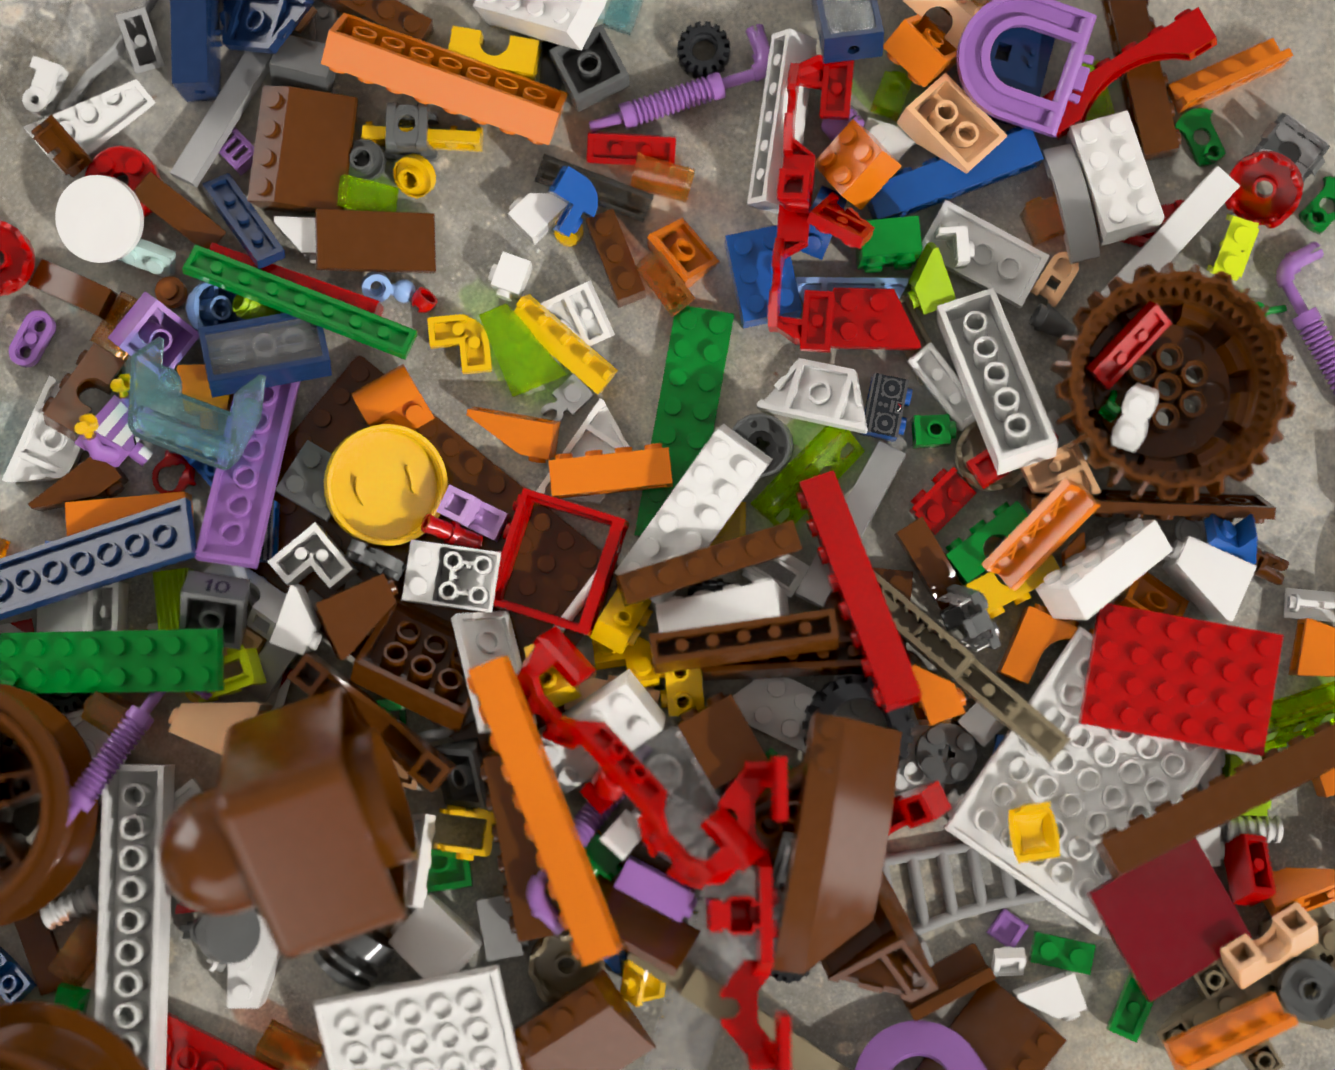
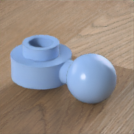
[361,272,416,303]

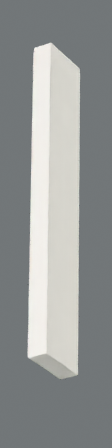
[1100,166,1240,297]

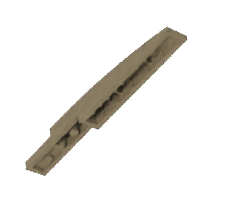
[873,570,1071,763]
[626,952,851,1070]

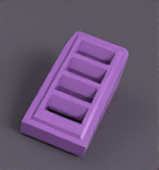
[219,127,254,176]

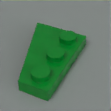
[426,849,474,894]

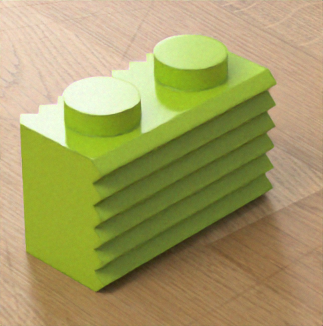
[152,568,194,630]

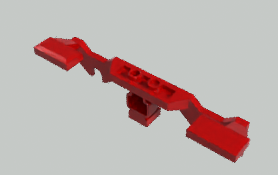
[768,55,854,353]
[516,626,765,890]
[706,756,792,1070]

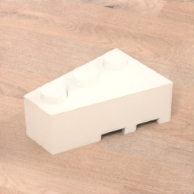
[227,911,281,1008]

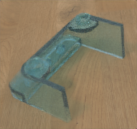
[128,337,266,470]

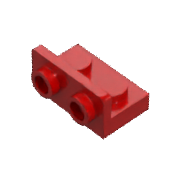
[909,466,977,536]

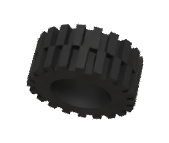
[802,675,915,768]

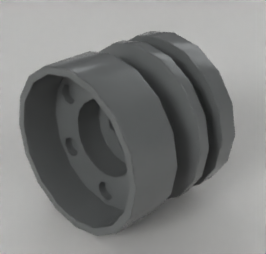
[732,413,794,477]
[314,929,396,992]

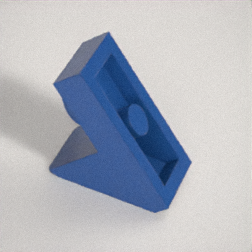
[1204,514,1258,565]

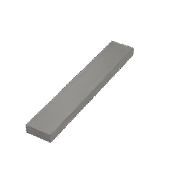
[170,51,273,188]
[796,441,906,609]

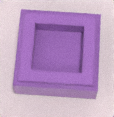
[986,908,1029,948]

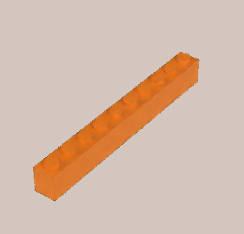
[467,655,623,966]

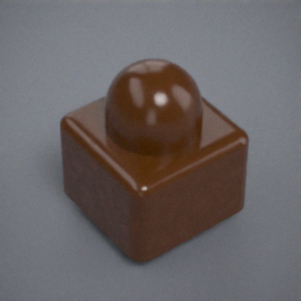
[158,686,419,958]

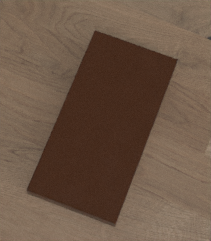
[315,209,436,273]
[595,875,701,977]

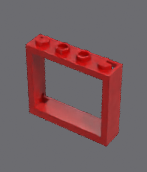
[493,488,630,637]

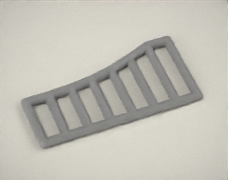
[883,841,1046,937]

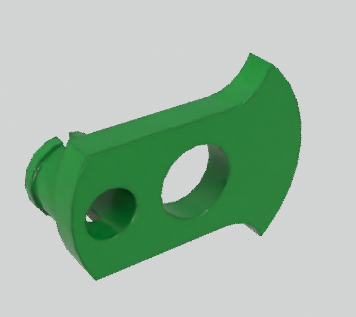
[1175,108,1226,167]
[1298,177,1335,234]

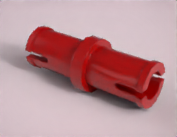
[421,513,483,549]

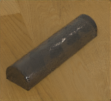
[534,153,655,223]

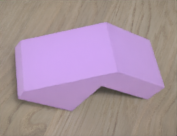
[436,485,510,542]

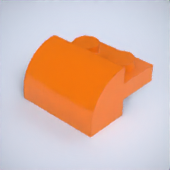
[352,364,435,430]

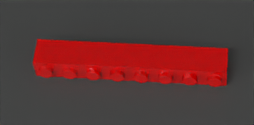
[795,470,922,713]

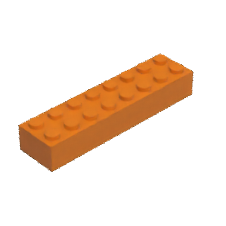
[321,12,568,145]

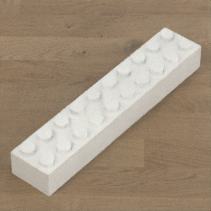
[95,764,175,1070]

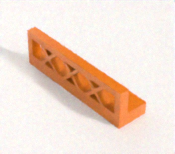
[1167,37,1293,114]
[981,478,1101,591]
[1163,991,1299,1070]

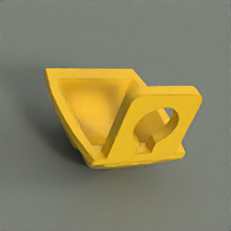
[1008,802,1060,863]
[620,959,666,1007]

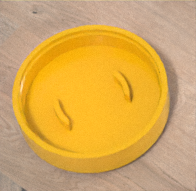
[324,424,448,546]

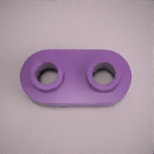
[9,310,56,368]

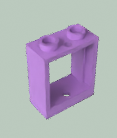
[614,855,697,922]

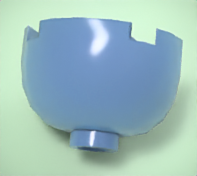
[186,281,245,331]

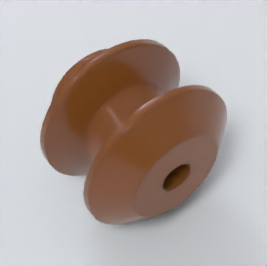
[155,276,188,308]

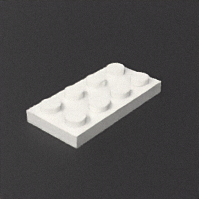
[921,200,1050,309]
[451,611,537,733]

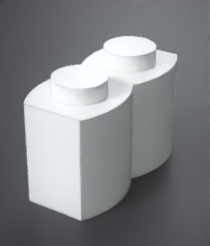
[1112,383,1159,452]

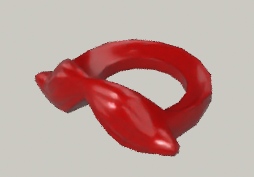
[152,450,196,494]

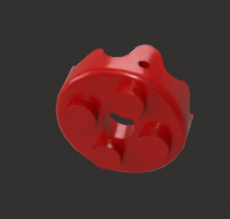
[85,146,161,217]
[1225,151,1304,229]
[0,221,35,296]

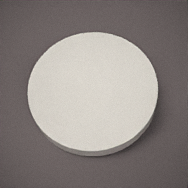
[55,175,144,263]

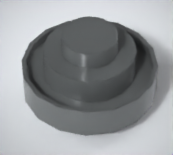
[348,139,386,184]

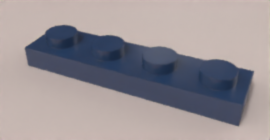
[202,173,286,269]

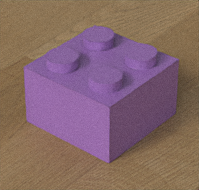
[108,291,199,381]

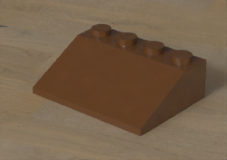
[247,86,358,213]
[350,596,473,734]
[513,969,656,1070]
[915,980,1067,1070]

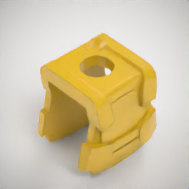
[433,805,495,861]

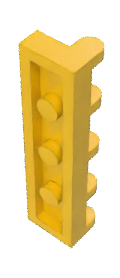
[362,121,484,152]
[509,294,618,394]

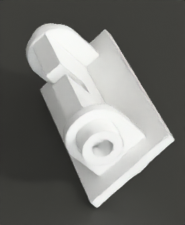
[1283,588,1335,622]

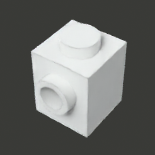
[488,252,533,301]

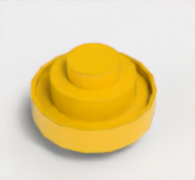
[393,153,436,198]

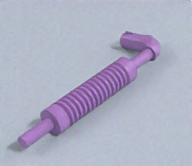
[588,24,770,132]
[1276,241,1335,394]
[68,691,215,826]
[526,744,652,935]

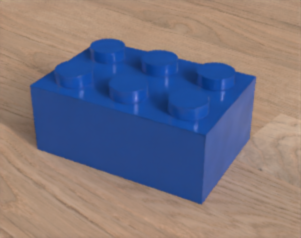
[724,225,802,329]

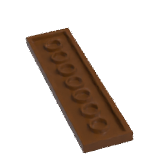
[1022,486,1276,524]

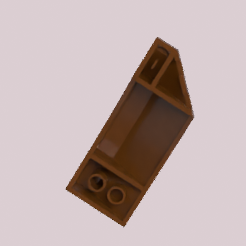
[772,713,902,974]
[730,762,939,1002]

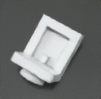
[934,222,975,268]

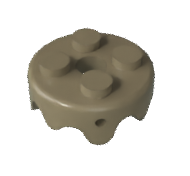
[954,421,1024,492]
[528,929,605,1003]

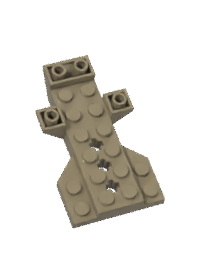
[1155,906,1335,1070]

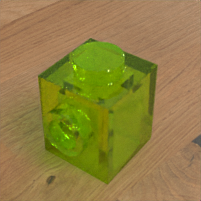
[870,70,912,122]

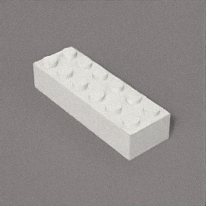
[937,288,1058,475]
[614,423,773,604]

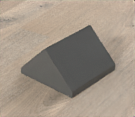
[269,35,336,93]
[434,737,490,809]

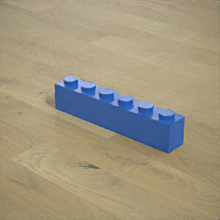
[866,126,1044,220]

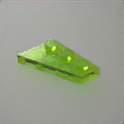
[479,303,568,397]

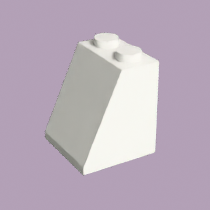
[1162,536,1257,624]
[388,893,484,979]

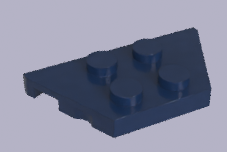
[220,0,314,54]

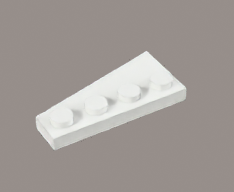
[24,79,156,175]

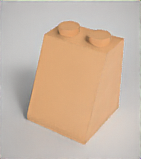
[168,702,273,755]

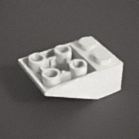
[402,540,501,613]
[37,582,129,632]

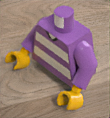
[74,373,153,467]

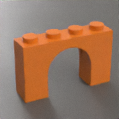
[996,603,1094,685]

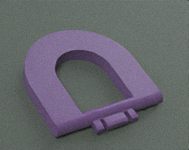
[956,0,1097,137]
[855,1020,987,1070]

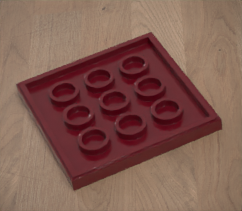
[1087,839,1252,1002]

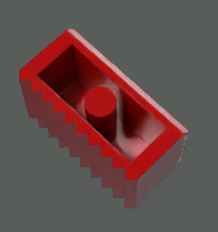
[1224,833,1277,906]

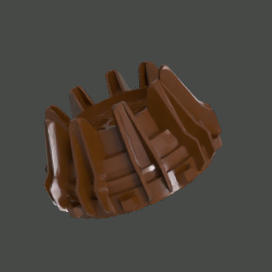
[1050,262,1297,503]

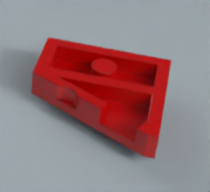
[807,192,875,249]

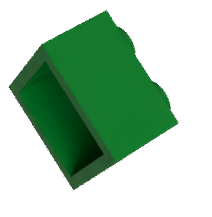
[855,215,923,273]

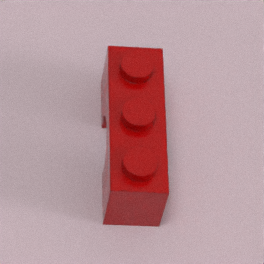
[889,780,952,835]

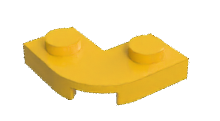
[427,314,493,375]
[592,637,660,688]

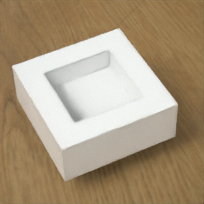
[991,946,1026,976]

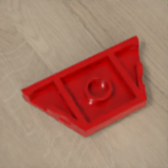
[831,288,921,350]

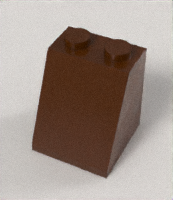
[312,573,398,660]
[677,691,768,790]

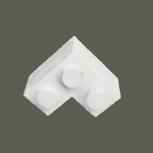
[268,523,359,591]

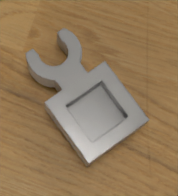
[541,373,594,422]

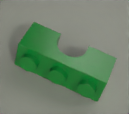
[945,501,1029,585]

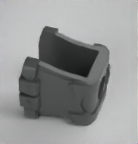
[384,102,439,162]

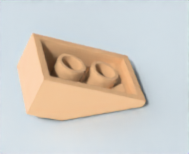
[896,73,1008,174]

